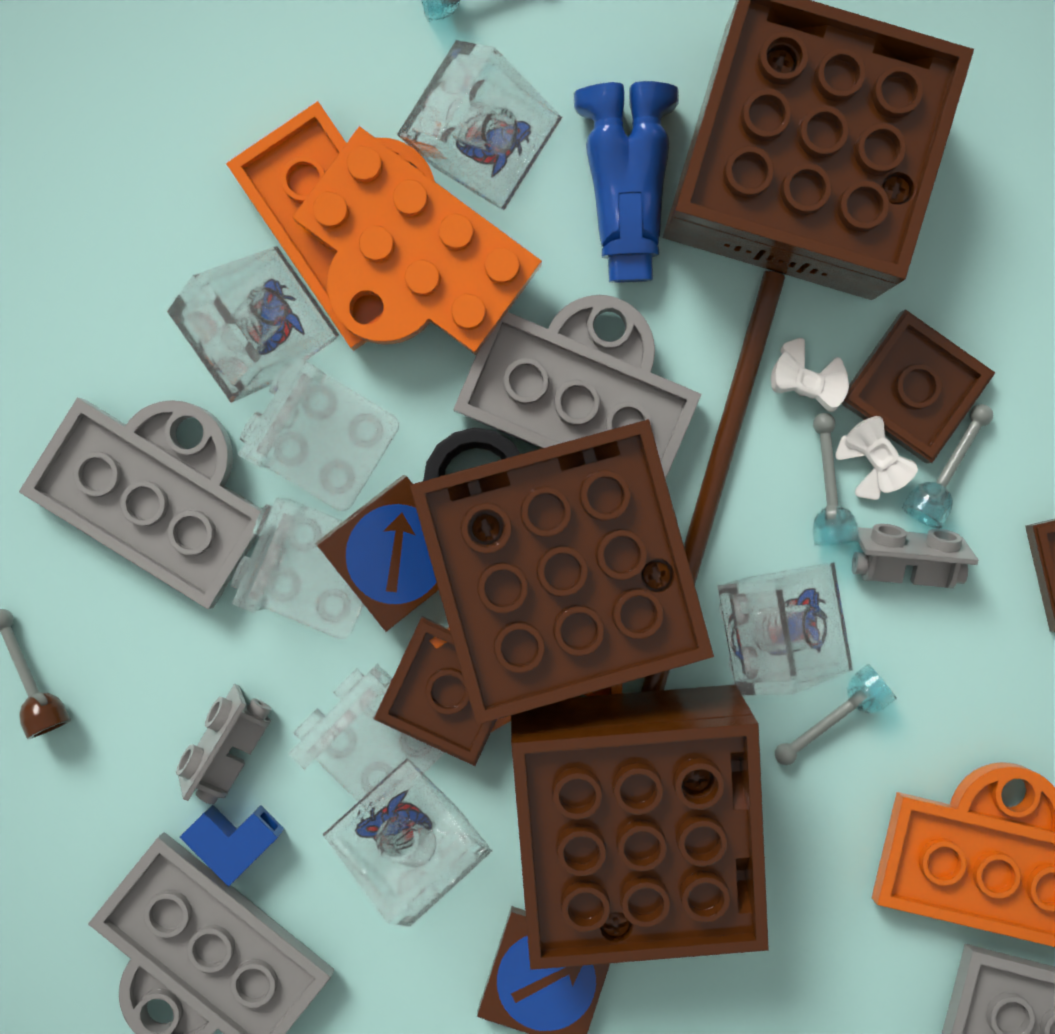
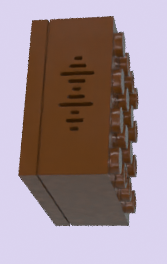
[662,0,974,300]
[410,419,714,725]
[511,684,769,970]

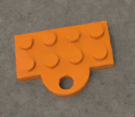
[226,101,435,351]
[292,126,542,355]
[871,762,1055,947]

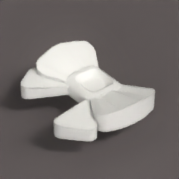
[771,338,849,412]
[836,416,918,500]

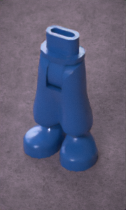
[574,81,679,283]

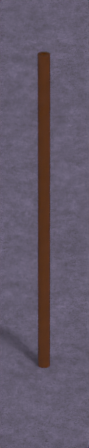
[641,271,785,692]

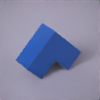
[180,805,284,887]

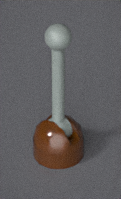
[0,609,71,739]

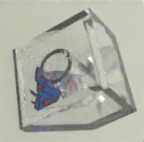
[397,40,562,210]
[167,246,339,403]
[718,563,853,695]
[323,758,493,927]

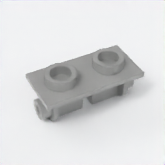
[852,524,979,588]
[176,684,272,804]

